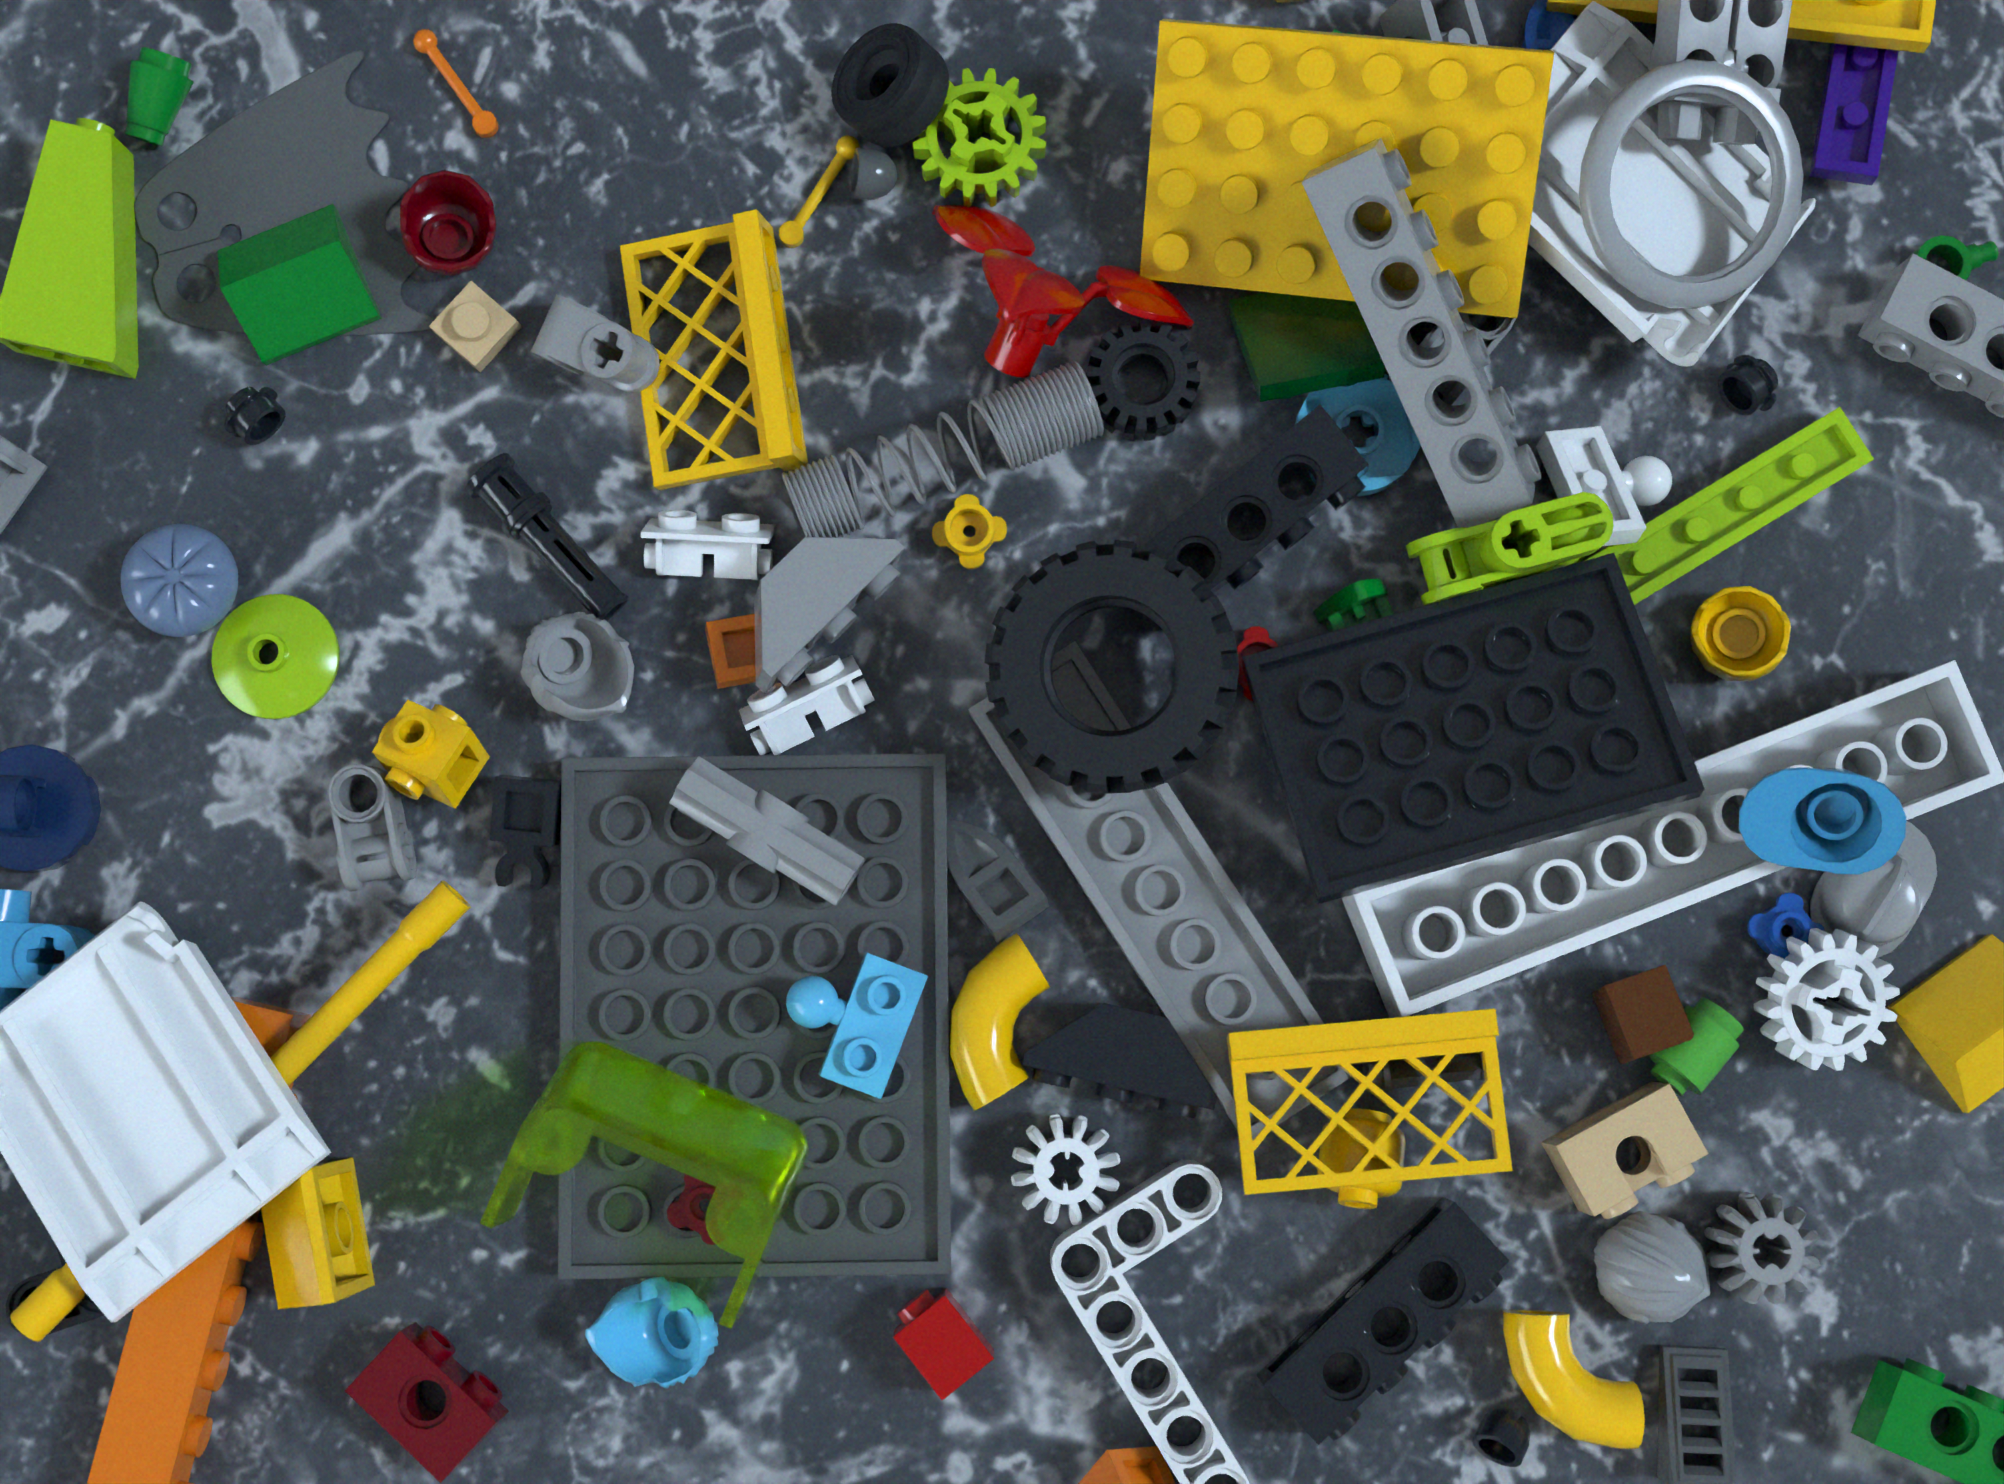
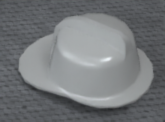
[1810,821,1937,958]

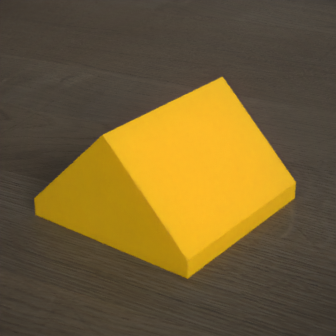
[1886,934,2004,1113]
[261,1157,375,1309]

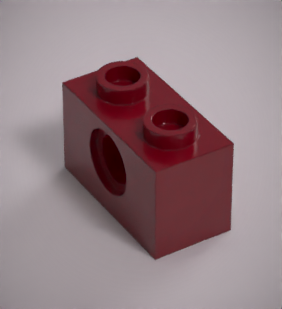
[345,1322,509,1483]

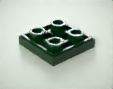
[1229,292,1385,402]

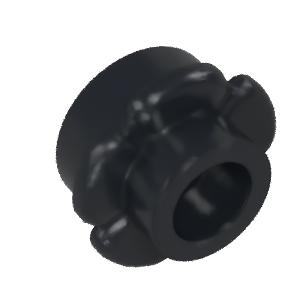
[1718,355,1778,416]
[224,387,286,445]

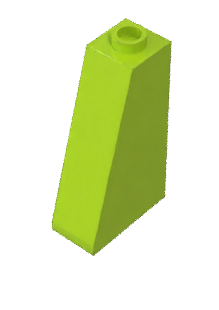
[0,118,139,379]

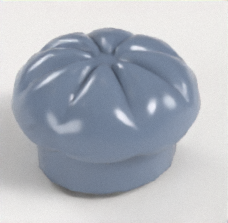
[121,523,238,637]

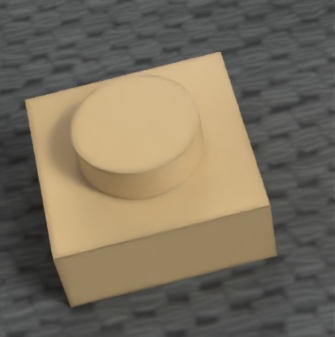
[429,281,522,373]

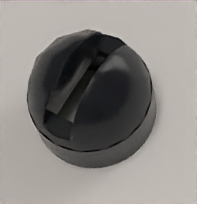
[1472,1407,1531,1467]

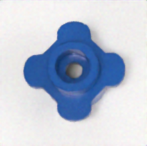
[1747,893,1825,959]

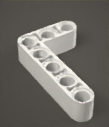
[1050,1160,1249,1484]

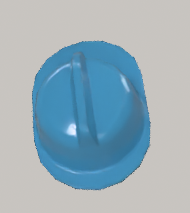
[1739,767,1906,875]

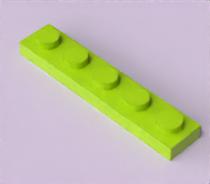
[1585,407,1874,605]

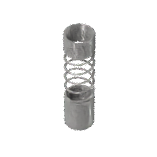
[782,360,1104,538]

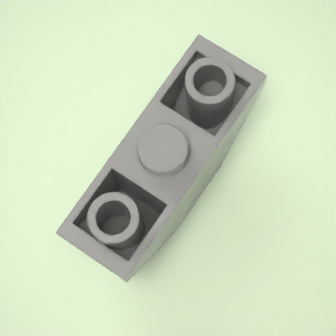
[754,537,905,694]

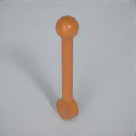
[413,29,499,138]

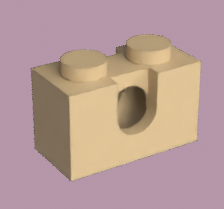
[1541,1081,1708,1219]

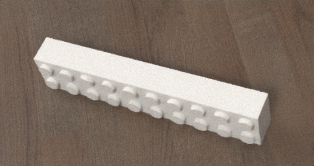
[1342,660,2004,1018]

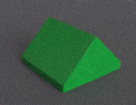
[217,204,382,365]

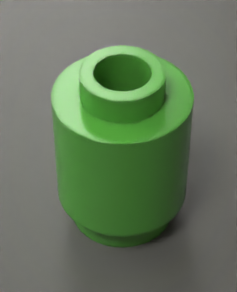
[1648,997,1744,1096]

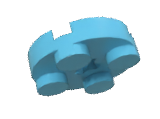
[1295,374,1421,496]

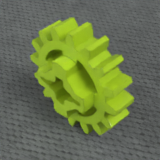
[913,68,1046,207]

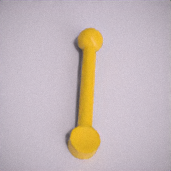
[779,135,860,248]

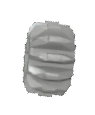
[1704,1192,1821,1305]

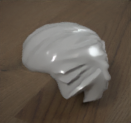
[520,612,634,721]
[1594,1211,1710,1325]

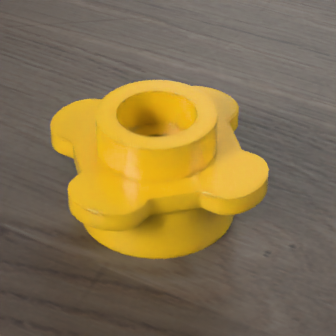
[932,494,1007,569]

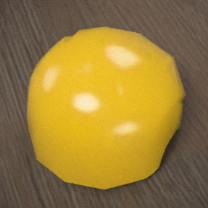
[1690,586,1791,681]

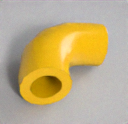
[949,933,1050,1111]
[1503,1310,1645,1449]

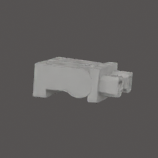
[1649,0,1792,145]

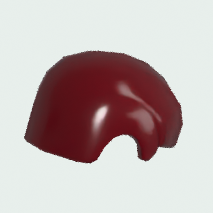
[400,170,496,276]

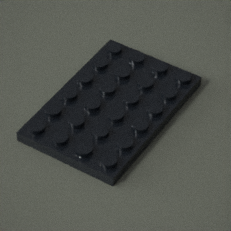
[1242,553,1705,904]

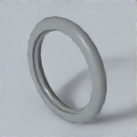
[1579,59,1803,309]

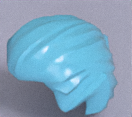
[585,1277,719,1389]

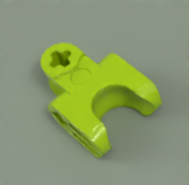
[1406,492,1614,606]

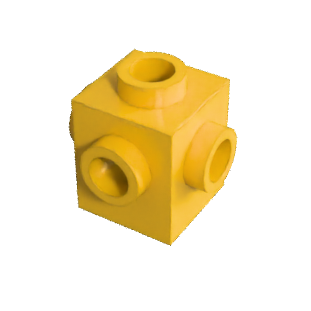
[372,699,490,809]

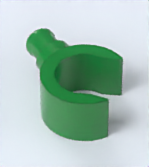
[1910,236,1999,280]

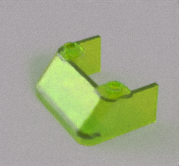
[480,1041,809,1329]

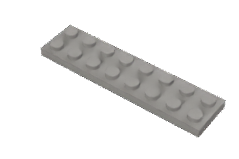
[968,641,1351,1140]

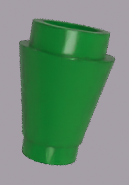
[125,47,194,147]

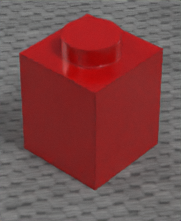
[893,1288,994,1401]

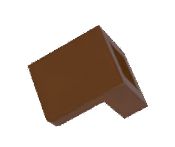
[1591,964,1694,1065]

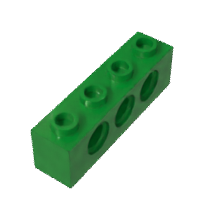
[1851,1357,2004,1484]

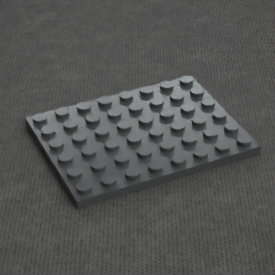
[558,753,951,1280]

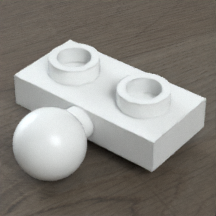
[1536,426,1672,547]

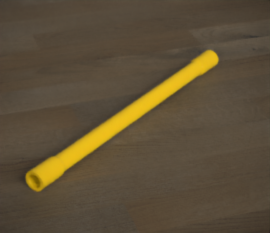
[10,880,471,1342]

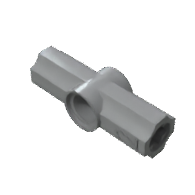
[669,756,866,907]

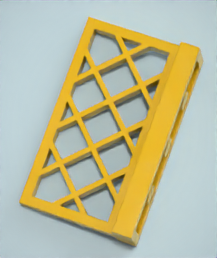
[620,209,808,490]
[1226,1008,1513,1195]

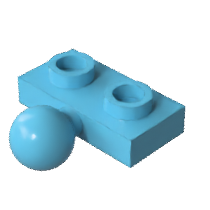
[786,952,928,1099]

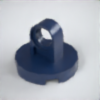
[0,744,101,873]

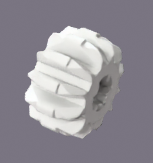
[1011,1113,1121,1225]

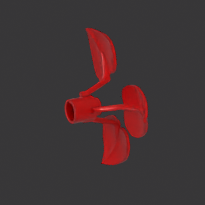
[932,204,1194,378]

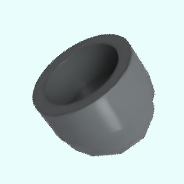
[851,148,897,200]

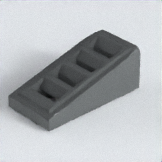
[1657,1345,1735,1484]

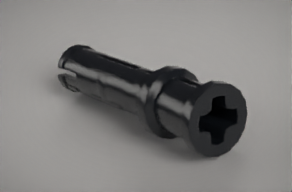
[465,453,629,621]

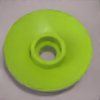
[212,594,340,720]

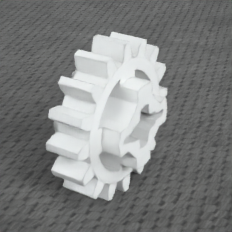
[1753,928,1900,1071]

